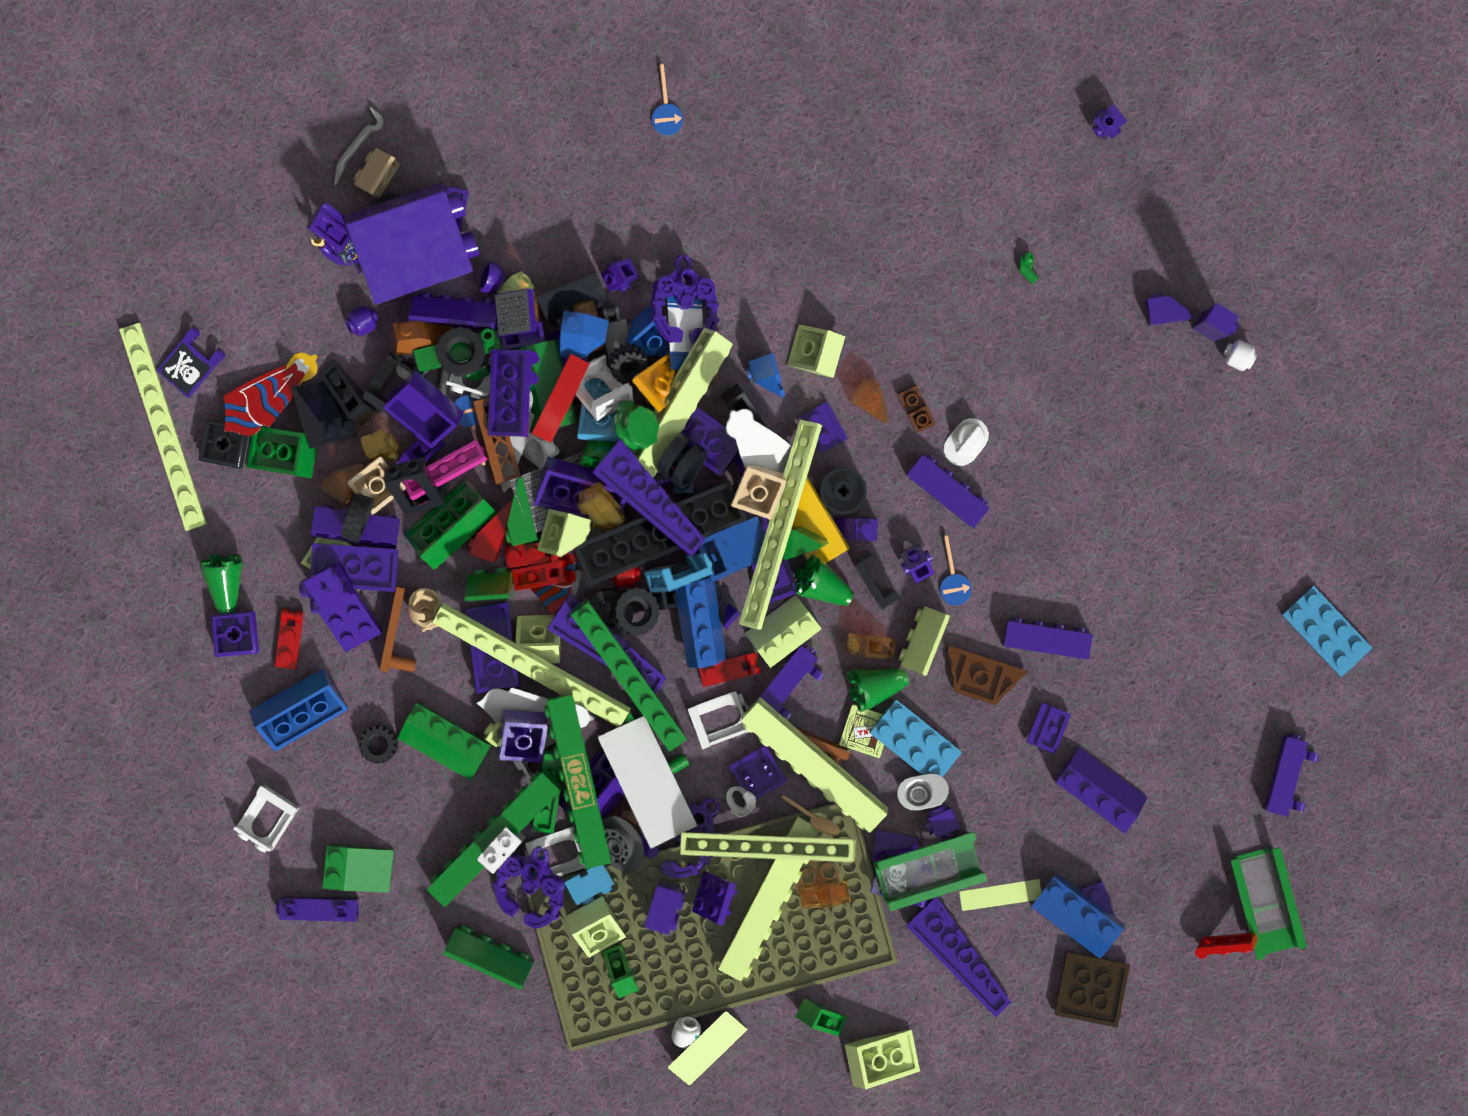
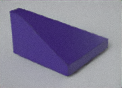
[723,604,740,629]

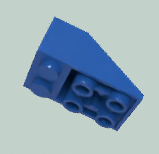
[698,516,766,582]

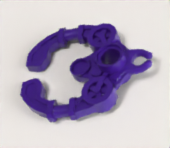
[651,254,720,344]
[641,797,721,878]
[492,846,565,929]

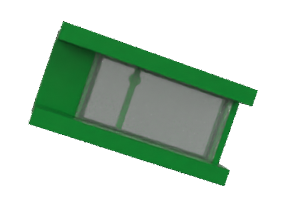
[873,832,987,911]
[1230,846,1307,960]

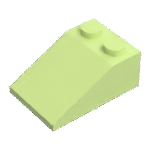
[845,1029,920,1089]

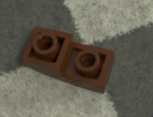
[896,384,936,433]

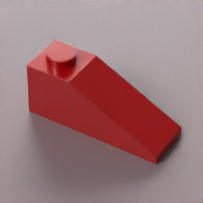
[468,501,513,563]

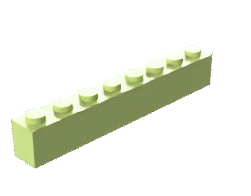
[631,328,733,478]
[741,697,888,832]
[718,816,822,981]
[681,832,856,862]

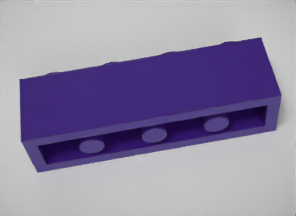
[1192,303,1239,342]
[906,455,990,528]
[311,505,400,549]
[1003,617,1093,660]

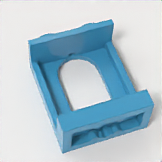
[644,553,713,592]

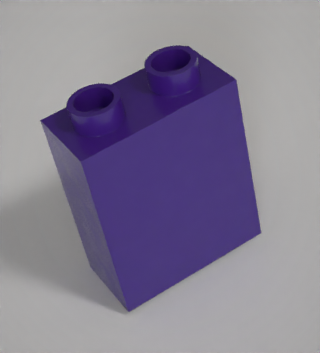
[344,182,480,305]

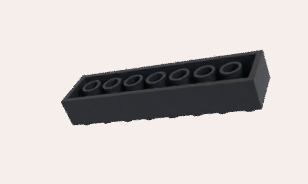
[571,481,747,588]

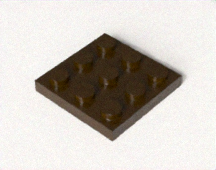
[1054,951,1130,1028]

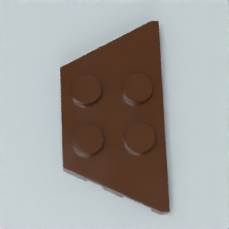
[947,645,1027,705]

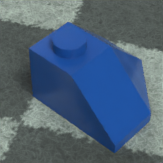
[626,306,670,357]
[560,311,609,360]
[746,353,785,398]

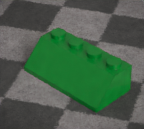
[516,339,578,433]
[404,478,497,570]
[398,702,492,781]
[443,925,535,990]

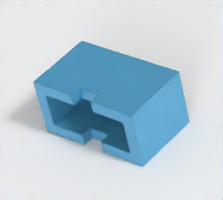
[564,865,615,906]

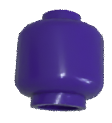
[345,305,378,336]

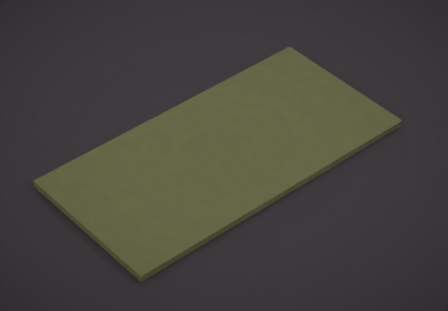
[526,803,898,1052]

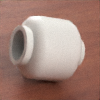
[1223,339,1257,371]
[671,1016,702,1049]

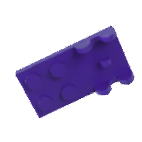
[488,350,540,437]
[679,407,739,478]
[310,543,399,592]
[299,562,382,652]
[466,603,521,694]

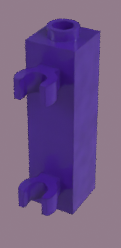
[760,645,824,720]
[1263,733,1319,817]
[276,896,359,922]

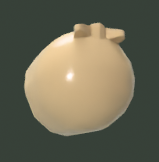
[408,588,442,631]

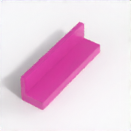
[403,439,488,500]

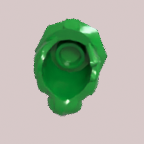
[614,400,660,450]

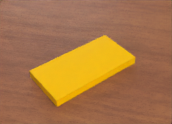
[792,477,850,563]

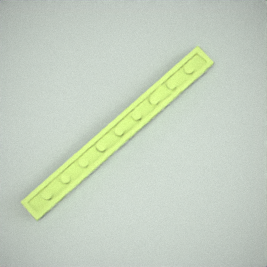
[119,323,207,531]
[739,420,822,630]
[433,603,631,727]

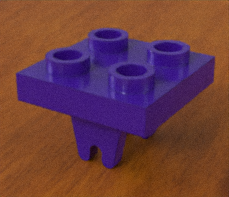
[729,745,787,800]
[691,871,738,925]

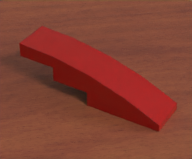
[532,354,590,443]

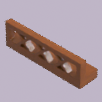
[472,398,520,486]

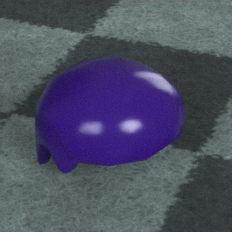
[479,261,505,294]

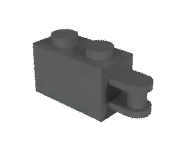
[603,305,636,366]

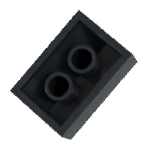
[537,272,608,326]

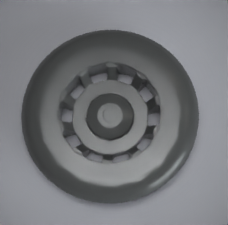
[602,816,644,872]

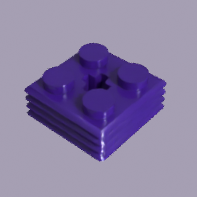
[211,611,259,657]

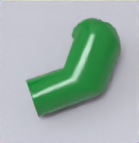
[1019,252,1040,285]
[462,364,491,382]

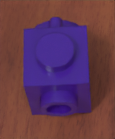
[925,805,960,840]

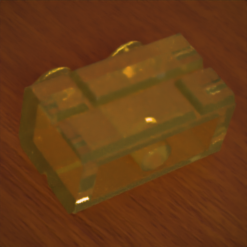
[360,429,400,462]
[578,482,625,533]

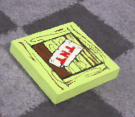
[839,704,884,758]

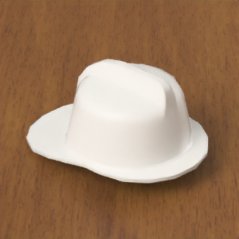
[944,418,989,466]
[522,432,559,468]
[898,774,949,810]

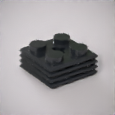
[199,419,249,469]

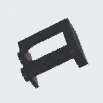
[362,352,427,420]
[384,457,445,515]
[854,553,901,610]

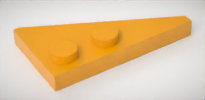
[632,352,675,412]

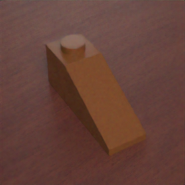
[391,321,454,356]

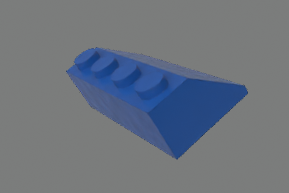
[675,576,726,669]
[249,668,348,752]
[1031,873,1126,958]

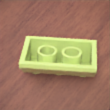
[745,595,821,668]
[898,606,950,676]

